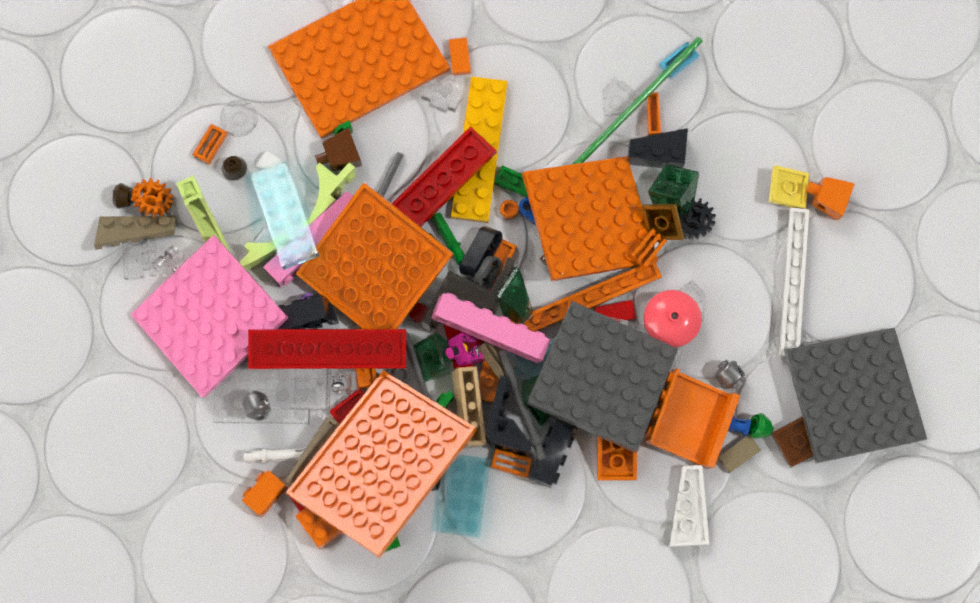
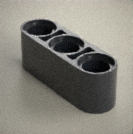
[459,226,503,279]

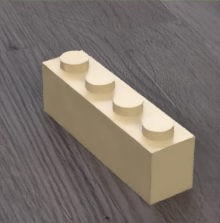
[452,366,486,449]

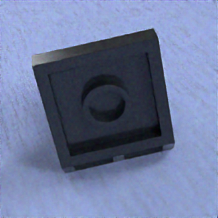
[485,376,532,457]

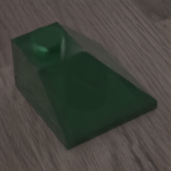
[497,267,533,325]

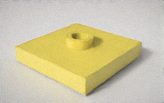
[769,165,809,209]

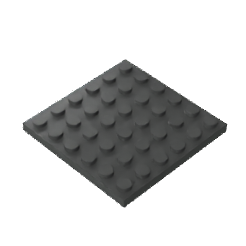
[527,301,678,453]
[785,328,927,464]

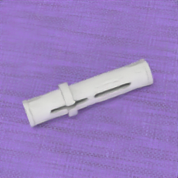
[244,448,304,464]

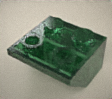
[648,164,699,214]

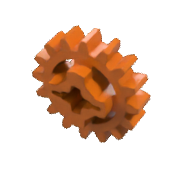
[131,178,174,217]

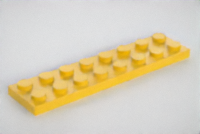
[451,76,508,223]

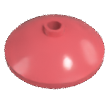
[643,290,702,347]

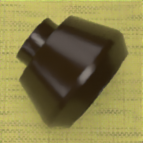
[221,156,247,180]
[113,183,135,209]

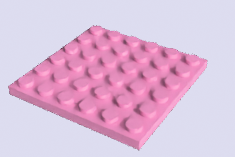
[131,235,289,398]

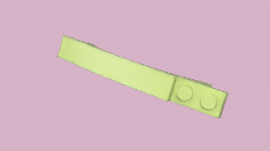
[240,162,356,270]
[176,175,232,254]

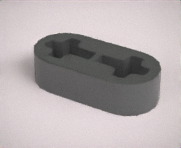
[473,256,502,290]

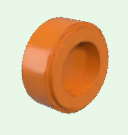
[500,200,519,220]

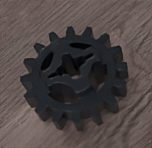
[678,198,716,239]

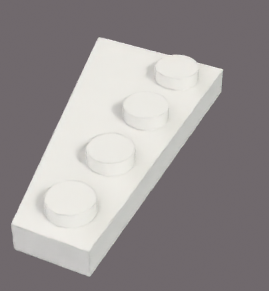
[669,465,709,547]

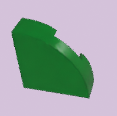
[333,120,353,135]

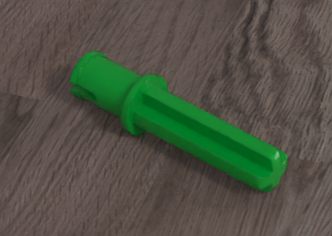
[432,213,465,265]

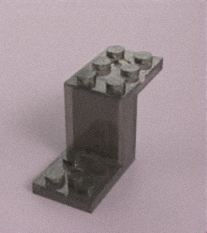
[422,257,516,333]

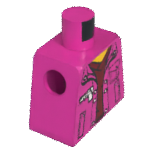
[446,332,493,366]

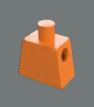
[805,177,854,220]

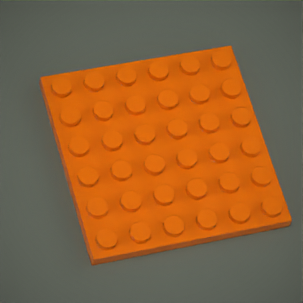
[522,156,658,281]
[296,182,454,329]

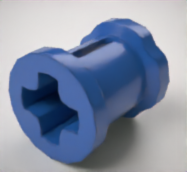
[728,415,751,436]

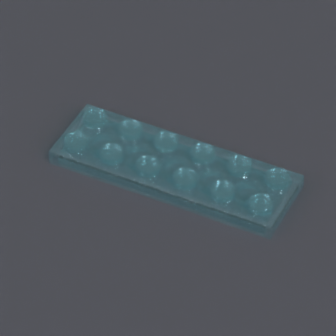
[251,161,320,270]

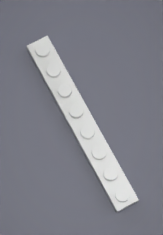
[779,208,809,357]

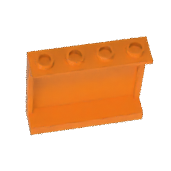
[644,368,740,469]

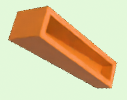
[646,92,661,136]

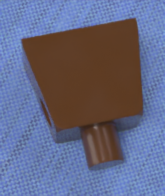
[315,128,362,171]

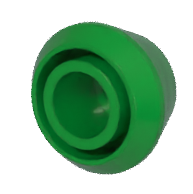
[748,413,773,439]

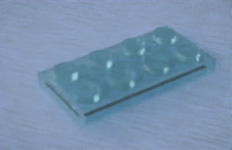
[440,454,491,538]

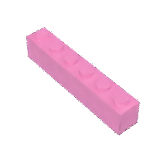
[263,191,353,287]
[431,293,550,364]

